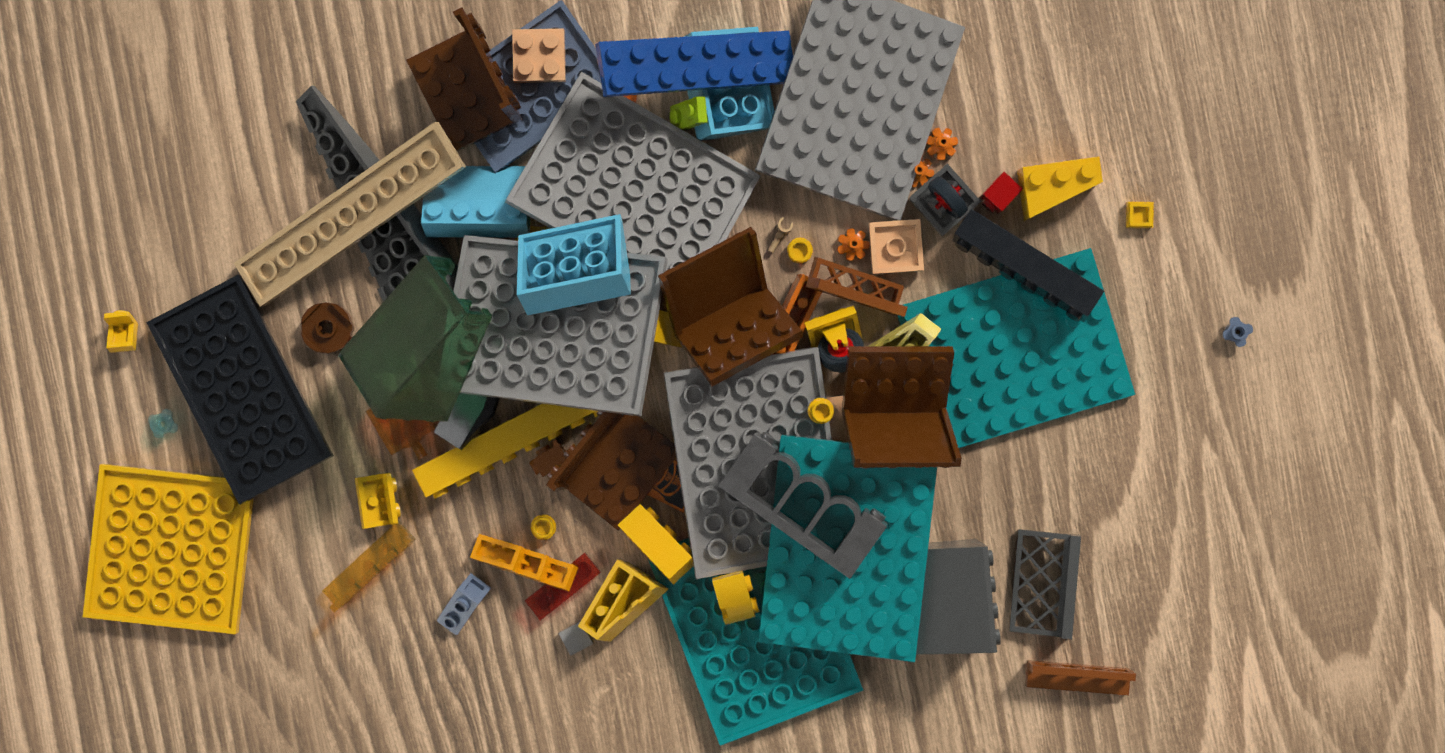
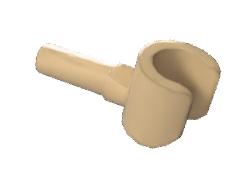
[768,217,793,253]

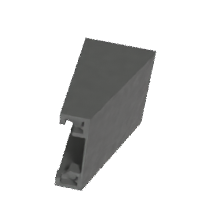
[916,539,1001,654]

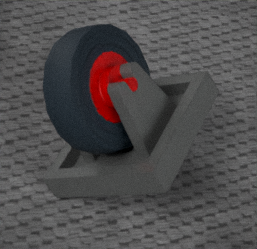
[908,163,981,236]

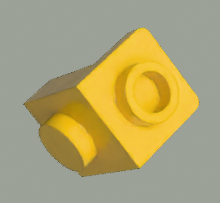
[104,310,138,353]

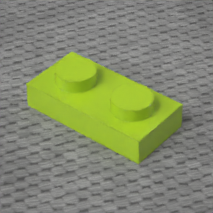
[669,96,708,131]

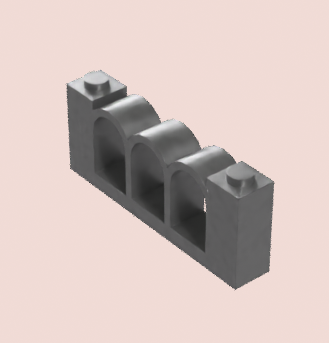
[719,432,887,579]

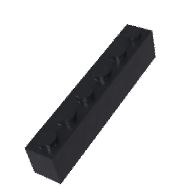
[953,209,1105,322]

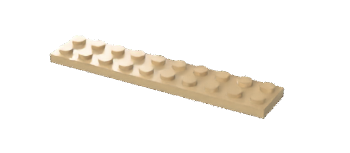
[234,122,466,307]

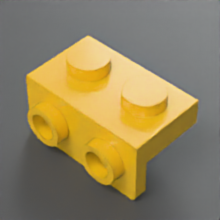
[355,473,401,529]

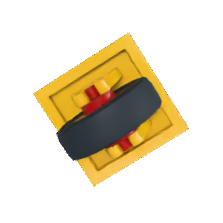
[804,305,864,373]

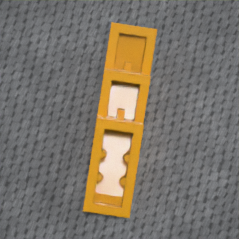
[470,534,578,591]

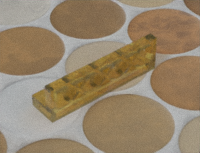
[322,521,416,613]

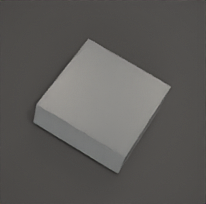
[559,621,594,656]

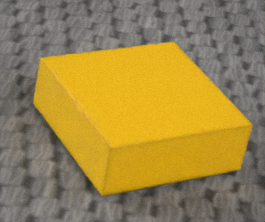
[1126,202,1154,228]

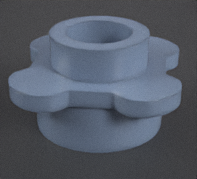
[1222,317,1253,347]

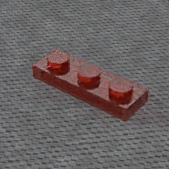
[524,552,601,621]

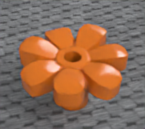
[926,128,958,161]
[912,158,934,188]
[837,228,870,261]

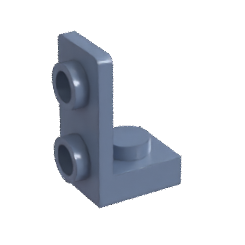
[437,573,491,635]

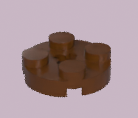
[301,302,355,354]

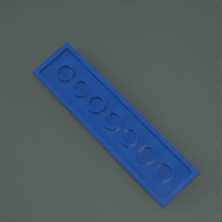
[595,30,793,97]

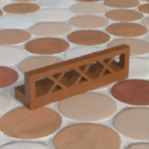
[806,257,908,317]
[1025,660,1136,696]

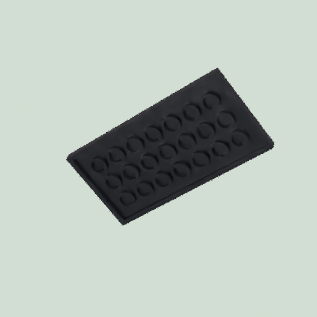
[146,275,334,505]

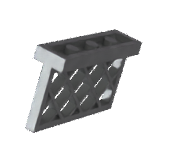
[1009,529,1081,640]

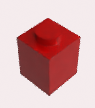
[979,172,1023,214]

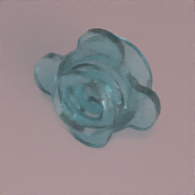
[148,409,178,438]

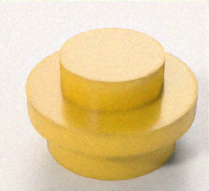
[807,398,834,424]
[531,514,556,540]

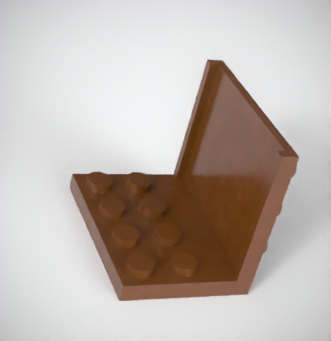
[406,7,523,152]
[658,227,803,387]
[842,346,962,468]
[546,411,676,531]

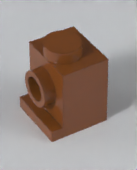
[529,439,566,477]

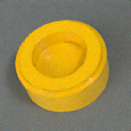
[787,237,813,264]

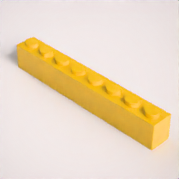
[412,404,598,499]

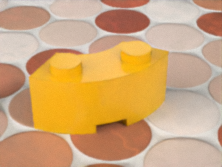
[712,570,759,625]

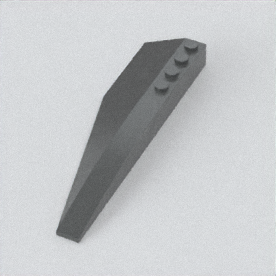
[296,85,458,377]

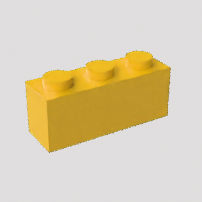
[618,504,693,585]

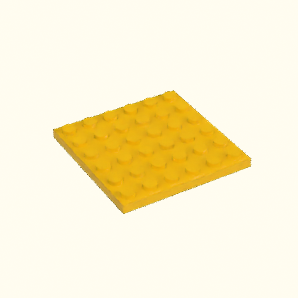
[83,464,254,634]

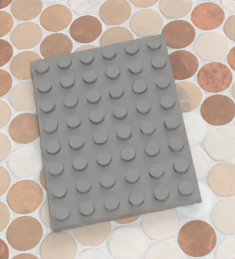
[755,0,965,221]
[505,72,761,271]
[435,235,668,416]
[663,347,832,579]

